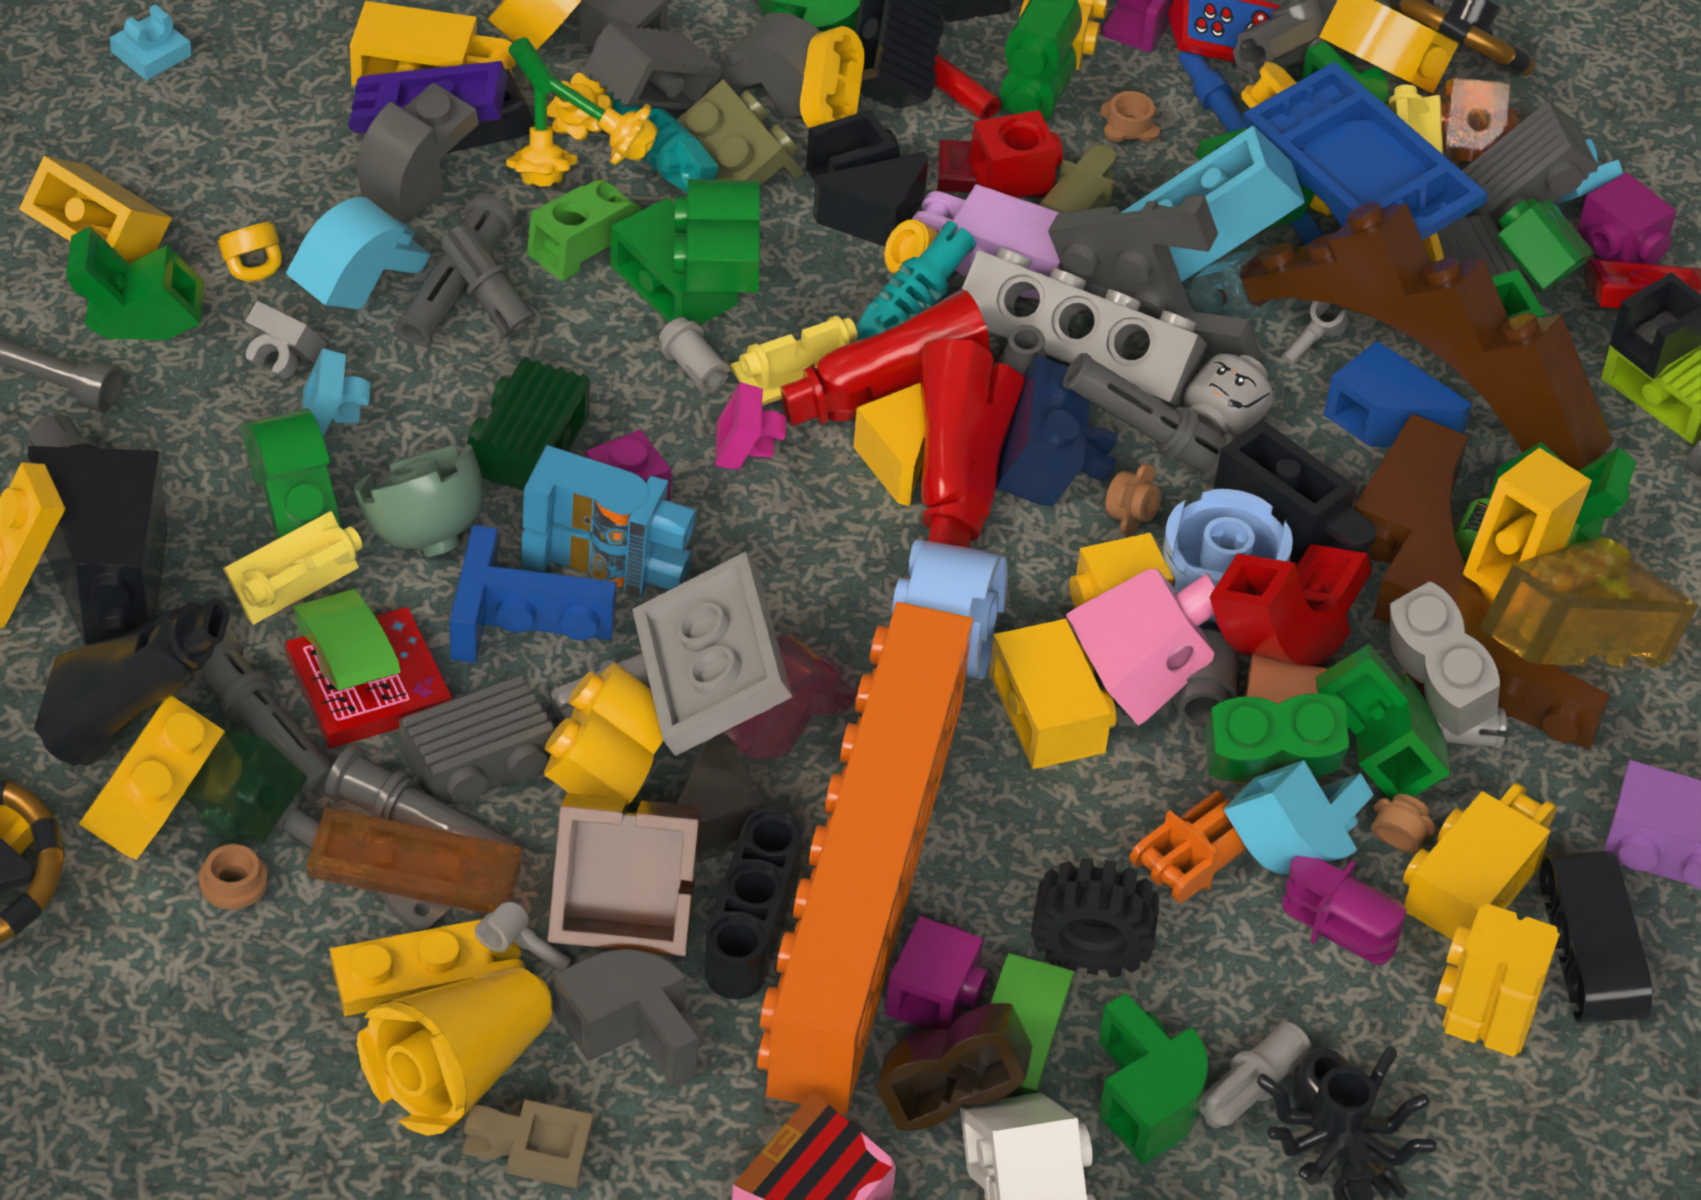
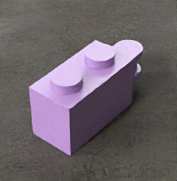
[911,184,1064,300]

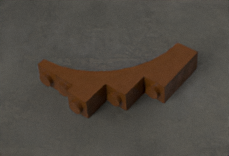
[1241,202,1613,471]
[1354,414,1610,750]

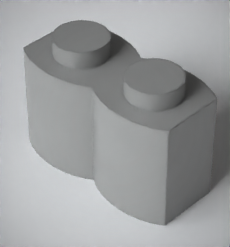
[1390,581,1500,736]

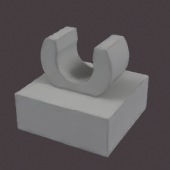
[245,301,327,379]

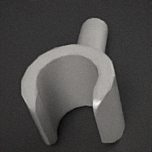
[1281,301,1348,366]
[474,902,571,971]

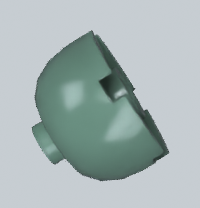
[354,444,484,557]

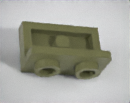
[677,79,804,186]

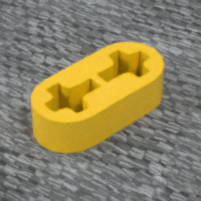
[800,26,864,128]

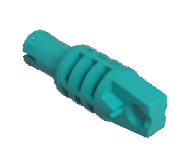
[608,94,719,193]
[850,221,977,343]

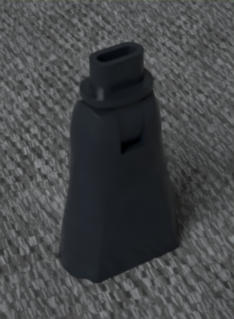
[34,598,230,766]

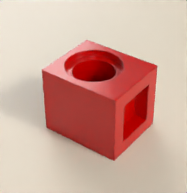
[969,110,1063,198]

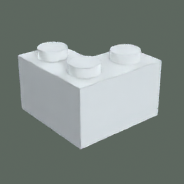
[960,1092,1095,1200]

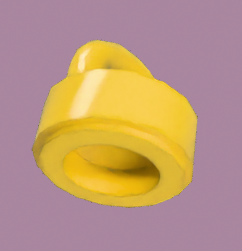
[884,220,939,274]
[217,221,282,282]

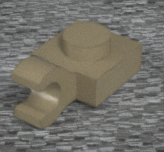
[462,1099,594,1189]

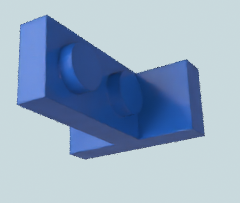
[450,525,617,663]

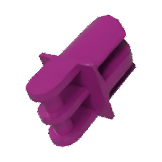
[1282,855,1407,965]

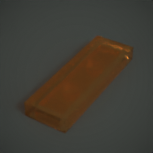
[306,807,523,914]

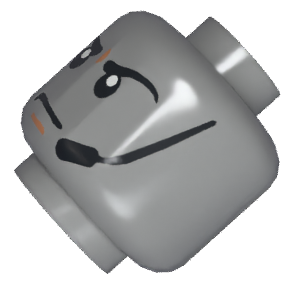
[1183,353,1274,437]

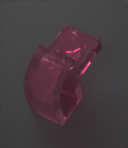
[721,635,858,759]

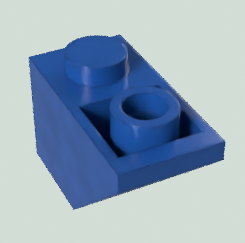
[1324,340,1472,448]

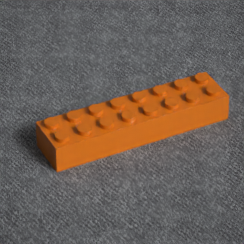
[757,601,973,1115]

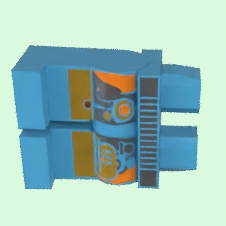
[521,445,697,598]

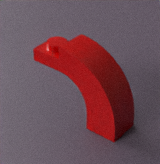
[1210,544,1372,666]

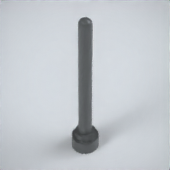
[0,339,124,413]

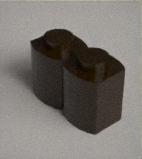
[876,1003,1033,1131]

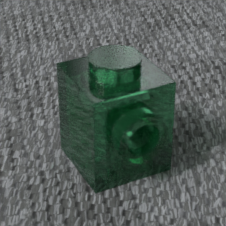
[182,730,307,843]

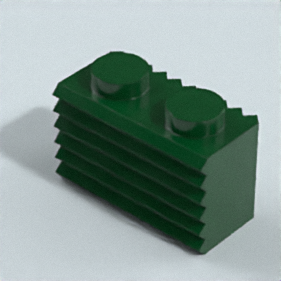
[467,357,590,491]

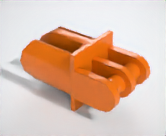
[1129,789,1247,903]

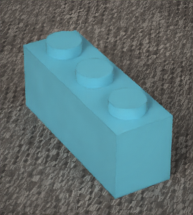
[1121,125,1305,282]

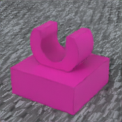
[715,382,786,469]

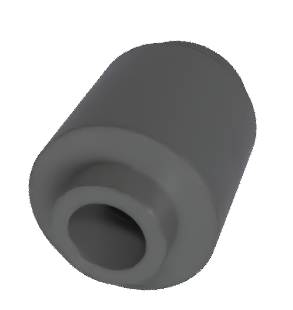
[1172,629,1238,726]

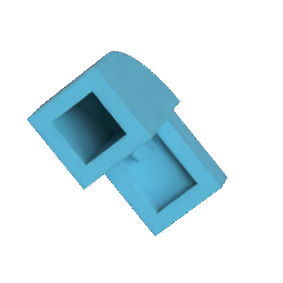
[286,197,431,309]
[1223,760,1374,875]

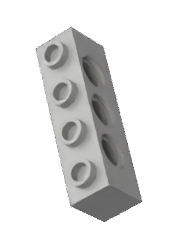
[962,247,1207,408]

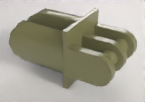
[1040,145,1116,213]

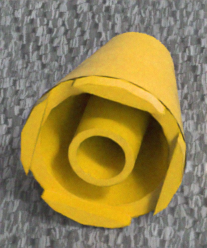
[357,967,552,1136]

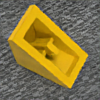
[853,383,925,506]

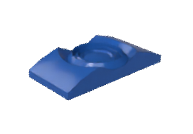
[1243,61,1487,241]

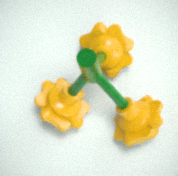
[506,37,659,187]

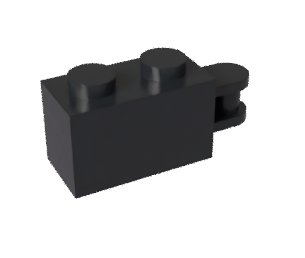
[1214,420,1377,563]

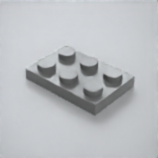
[632,551,793,756]

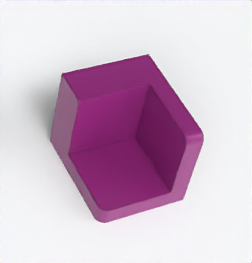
[1102,0,1174,53]

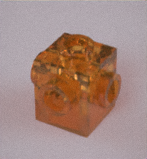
[1441,78,1516,163]

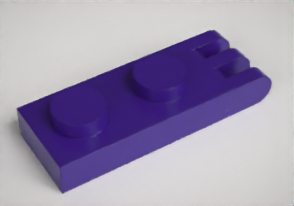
[348,61,508,134]

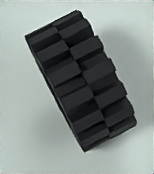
[1031,858,1160,977]

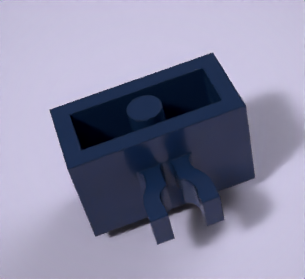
[996,355,1118,507]

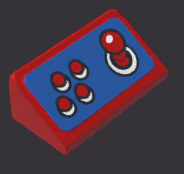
[1167,0,1281,63]

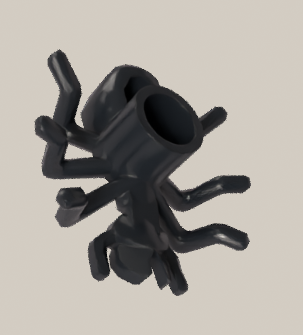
[1257,1046,1437,1200]

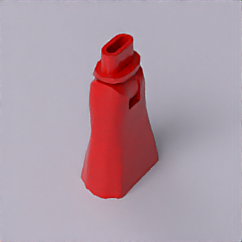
[780,289,990,426]
[920,338,1026,548]

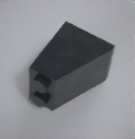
[27,446,168,645]

